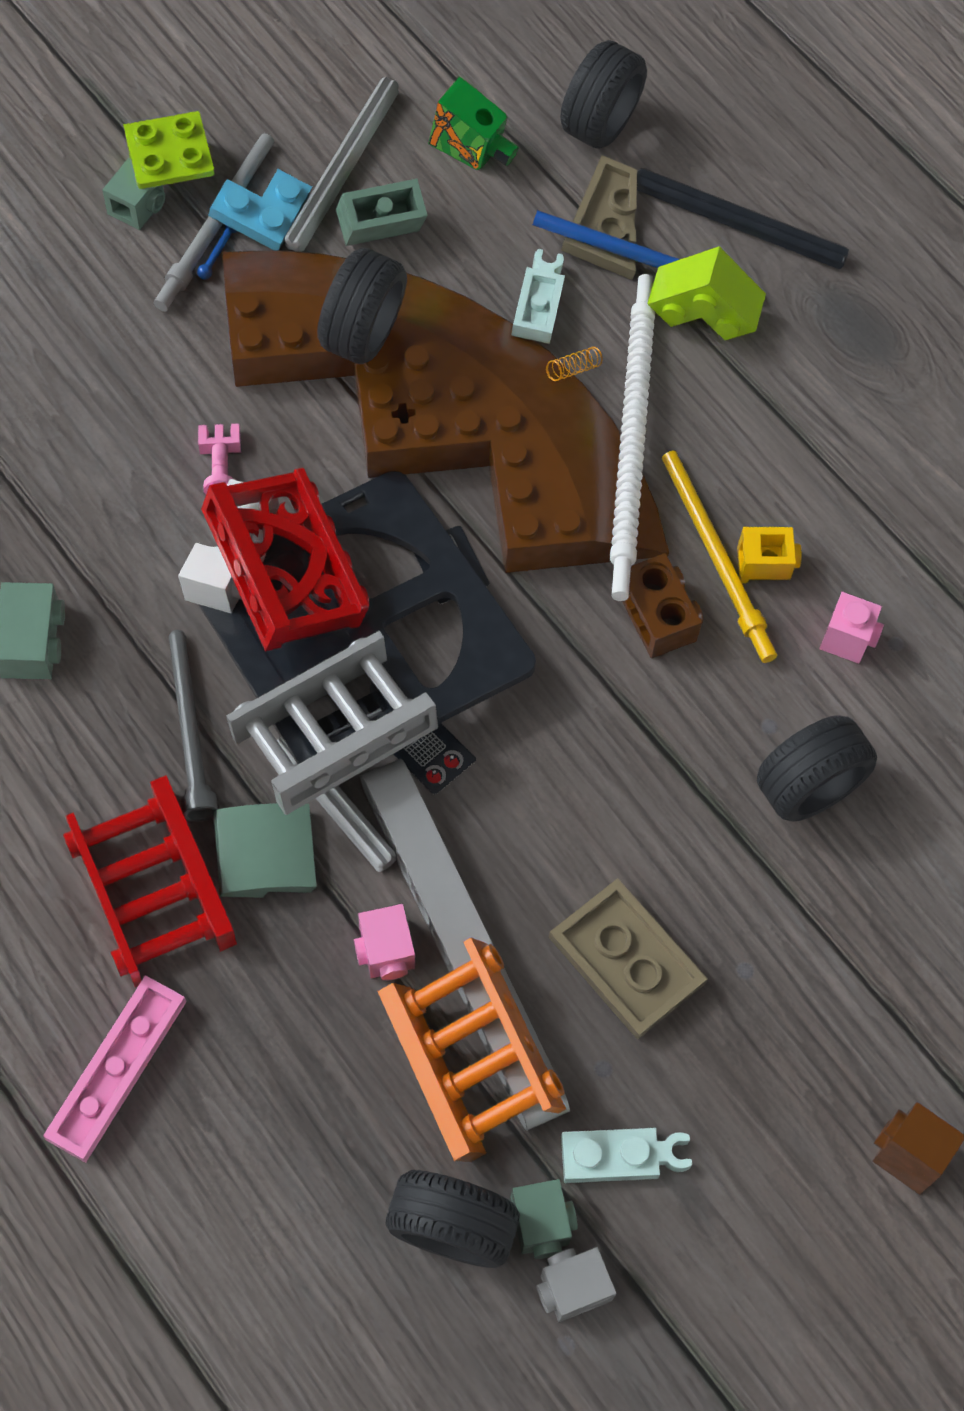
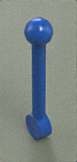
[197,225,238,280]

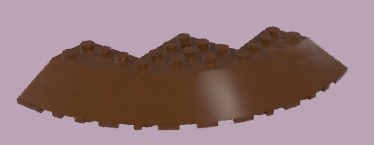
[222,250,669,573]

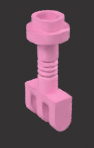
[198,424,241,495]

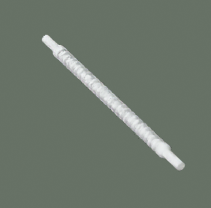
[610,274,655,601]

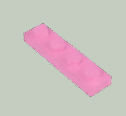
[43,975,186,1163]

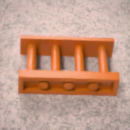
[377,938,566,1162]

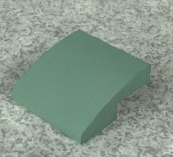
[214,803,317,898]

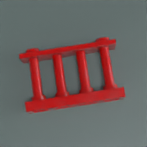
[63,775,237,988]

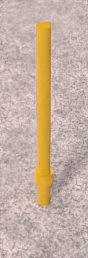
[662,451,778,663]

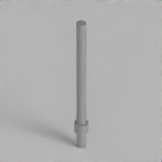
[153,133,274,312]

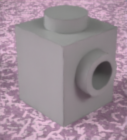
[536,1247,616,1322]

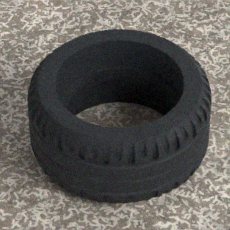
[560,40,647,149]
[317,248,407,364]
[757,715,877,822]
[385,1170,520,1268]

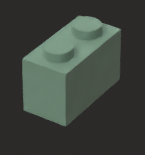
[336,179,428,246]
[0,582,65,679]

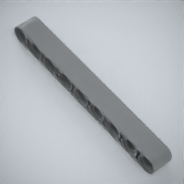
[360,759,570,1131]

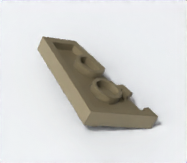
[561,155,637,280]

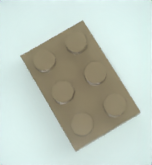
[548,878,708,1040]

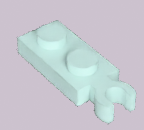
[511,249,565,344]
[561,1128,692,1183]

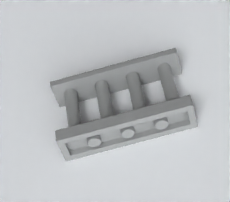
[226,631,438,815]

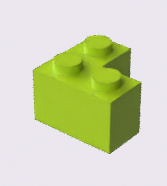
[647,246,766,340]

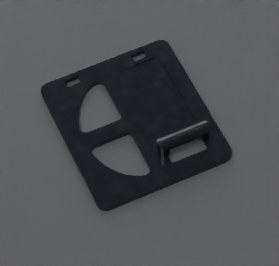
[198,471,536,764]

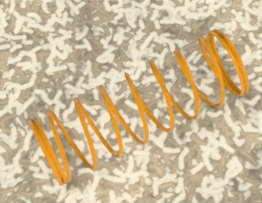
[546,347,603,381]

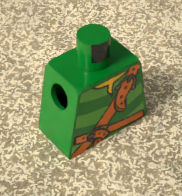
[428,76,519,170]

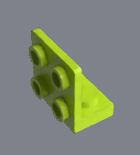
[123,111,214,189]

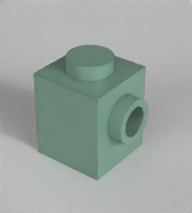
[102,158,165,230]
[510,1179,578,1259]

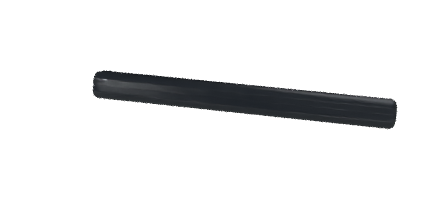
[637,168,849,269]

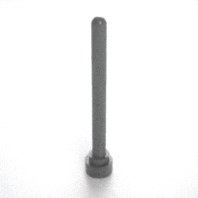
[169,630,218,822]

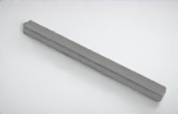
[285,77,399,252]

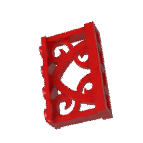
[201,467,369,651]

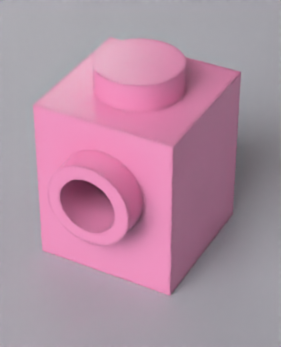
[820,592,884,664]
[354,904,415,980]

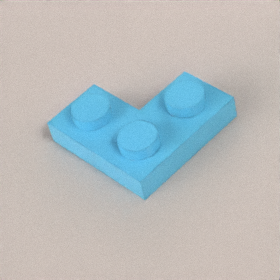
[208,169,312,251]

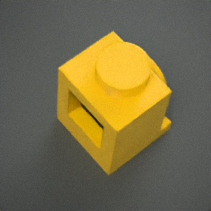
[737,527,802,583]

